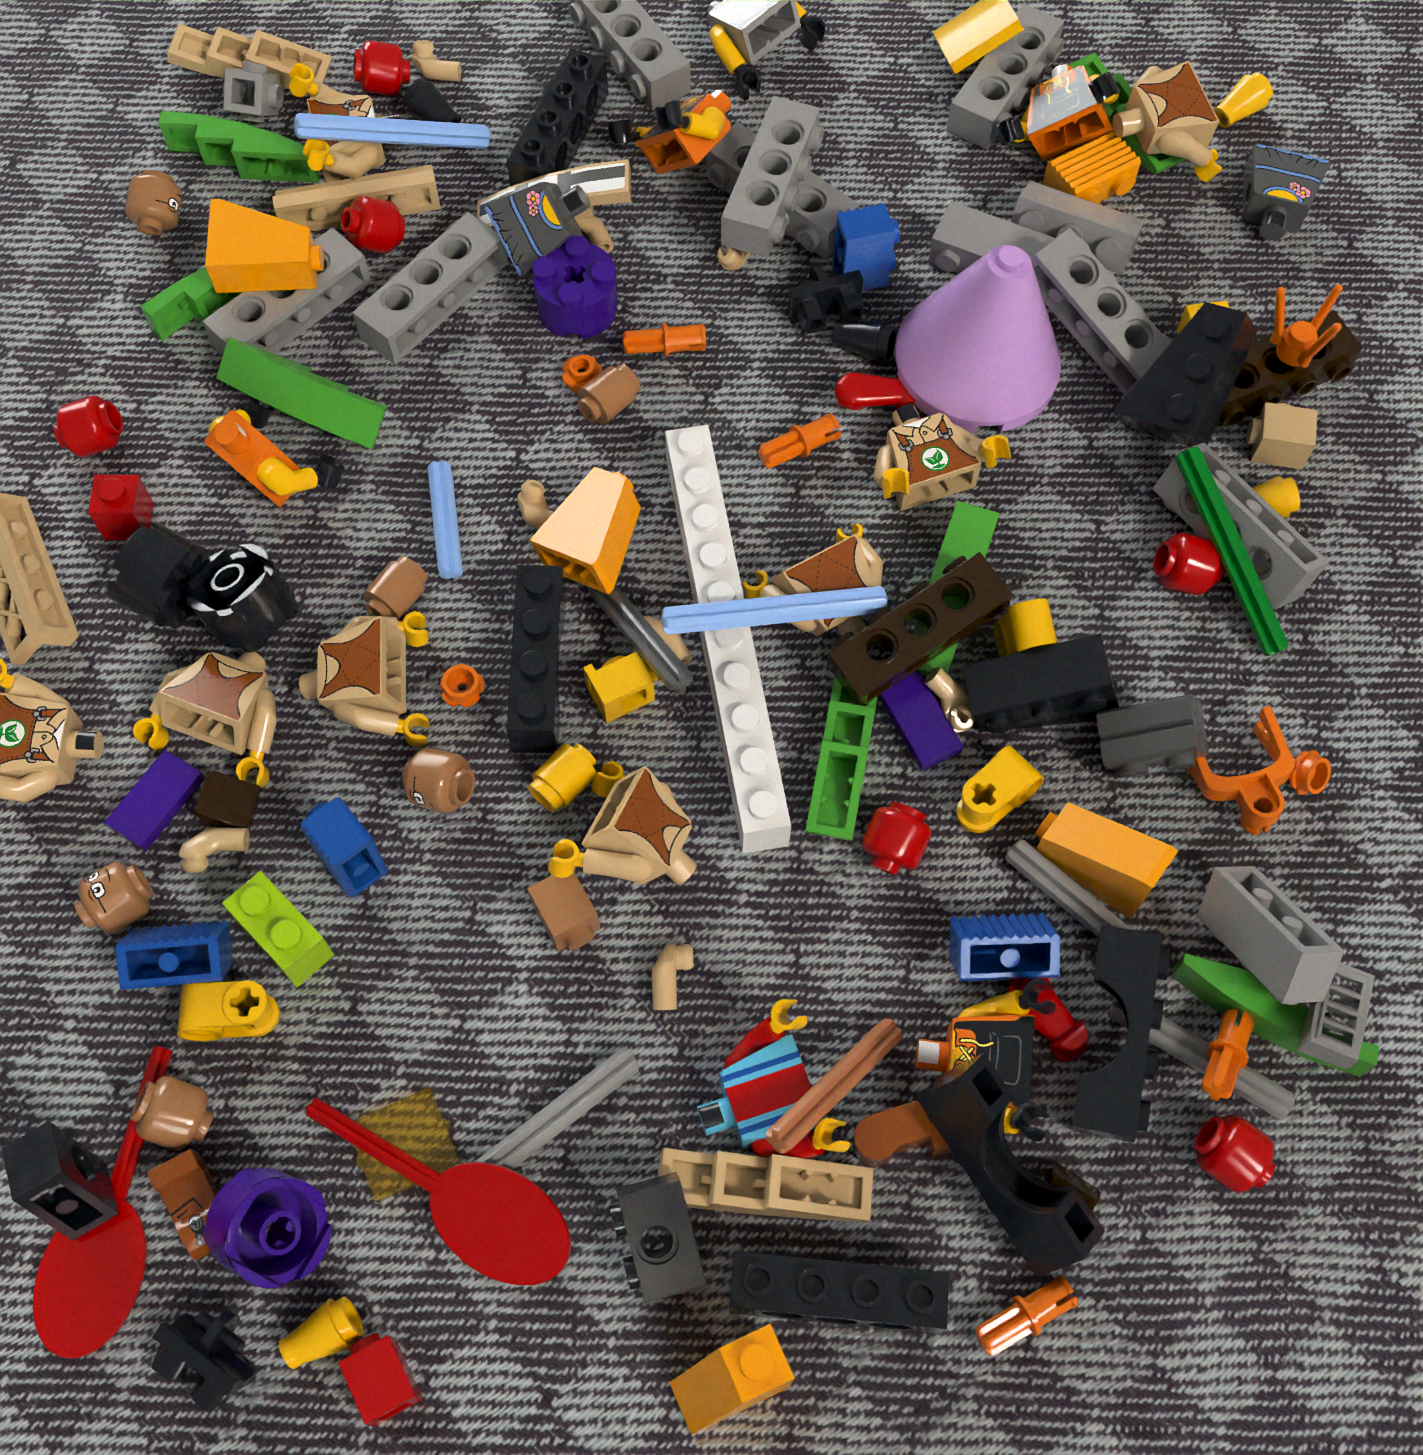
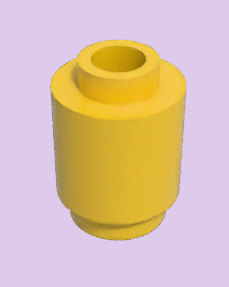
[527,743,596,813]

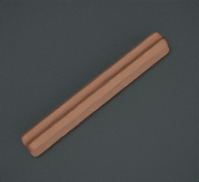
[766,1018,903,1154]

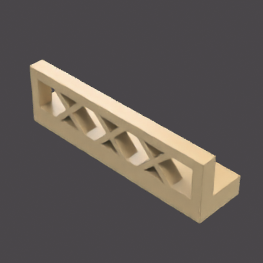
[272,165,441,231]
[0,493,79,665]

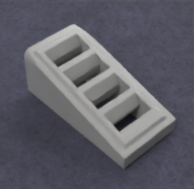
[1296,962,1375,1070]

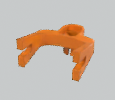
[1187,705,1295,835]

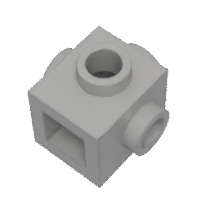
[223,61,284,122]

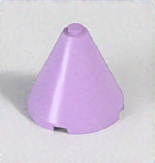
[893,245,1061,432]

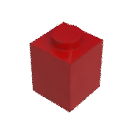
[88,475,154,540]
[338,1333,423,1427]

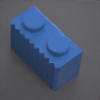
[832,203,900,291]
[301,797,388,897]
[949,912,1061,982]
[115,919,234,990]

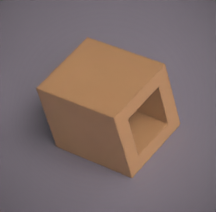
[527,872,600,952]

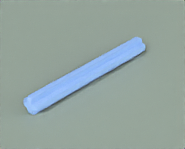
[294,113,490,149]
[661,586,887,635]

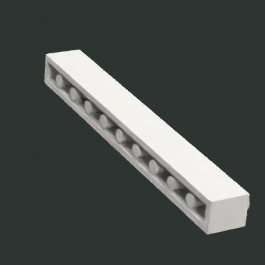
[665,425,791,854]

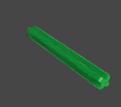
[1175,446,1288,656]

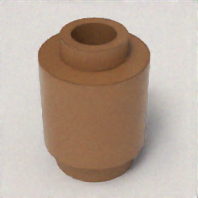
[578,363,641,424]
[363,556,428,621]

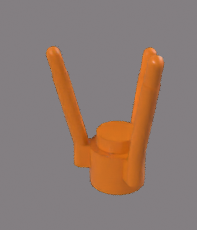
[1270,284,1343,368]

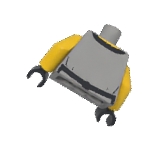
[707,0,825,100]

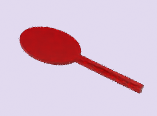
[33,1046,173,1358]
[306,1097,571,1285]

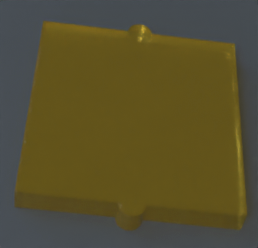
[354,1087,460,1203]

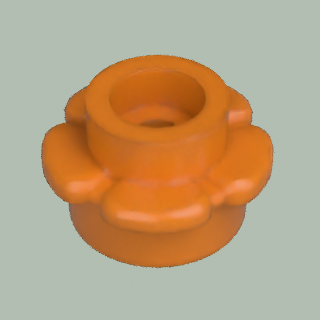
[562,354,603,394]
[440,664,485,708]
[1288,750,1331,795]

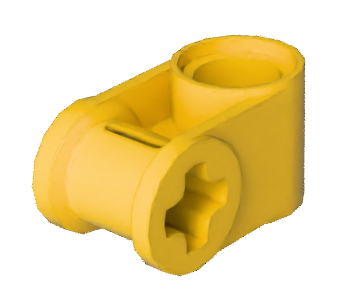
[994,598,1058,657]
[956,745,1045,833]
[177,980,280,1041]

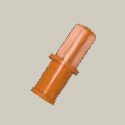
[622,323,706,357]
[758,413,841,468]
[1201,1009,1255,1101]
[975,1275,1078,1356]

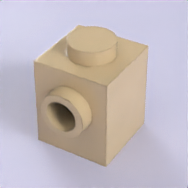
[1246,402,1318,470]

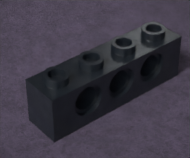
[507,48,609,186]
[729,1251,949,1335]

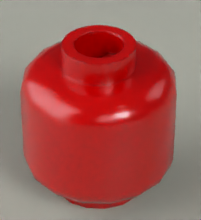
[353,40,410,96]
[341,196,405,254]
[53,395,124,458]
[1153,533,1225,595]
[861,801,932,876]
[1194,1114,1276,1193]

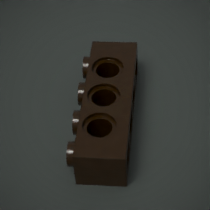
[1216,310,1363,427]
[827,551,1013,706]

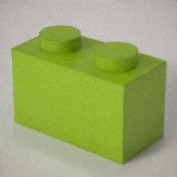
[222,870,334,988]

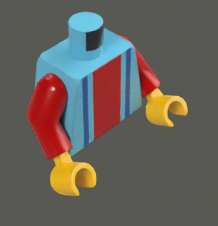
[697,999,850,1159]

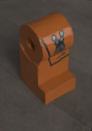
[852,1100,951,1167]
[147,1149,219,1261]

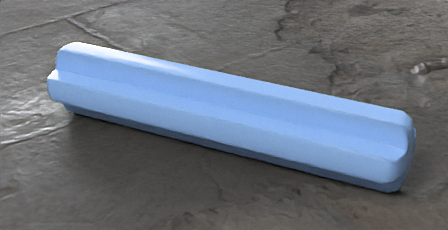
[427,460,463,579]

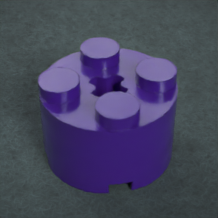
[532,236,618,339]
[203,1168,331,1289]

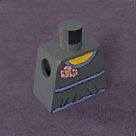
[1242,143,1330,240]
[484,182,591,277]

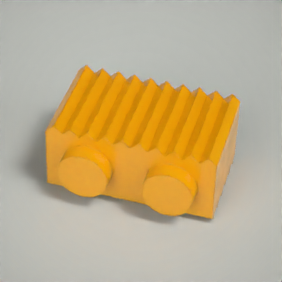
[1042,130,1141,204]

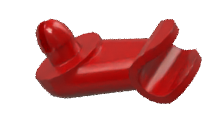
[834,372,915,410]
[1008,978,1090,1063]

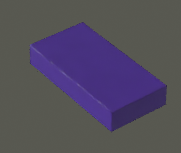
[878,672,964,771]
[104,749,205,852]

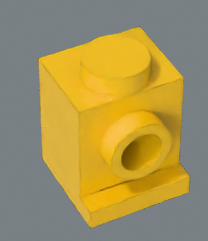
[583,651,658,724]

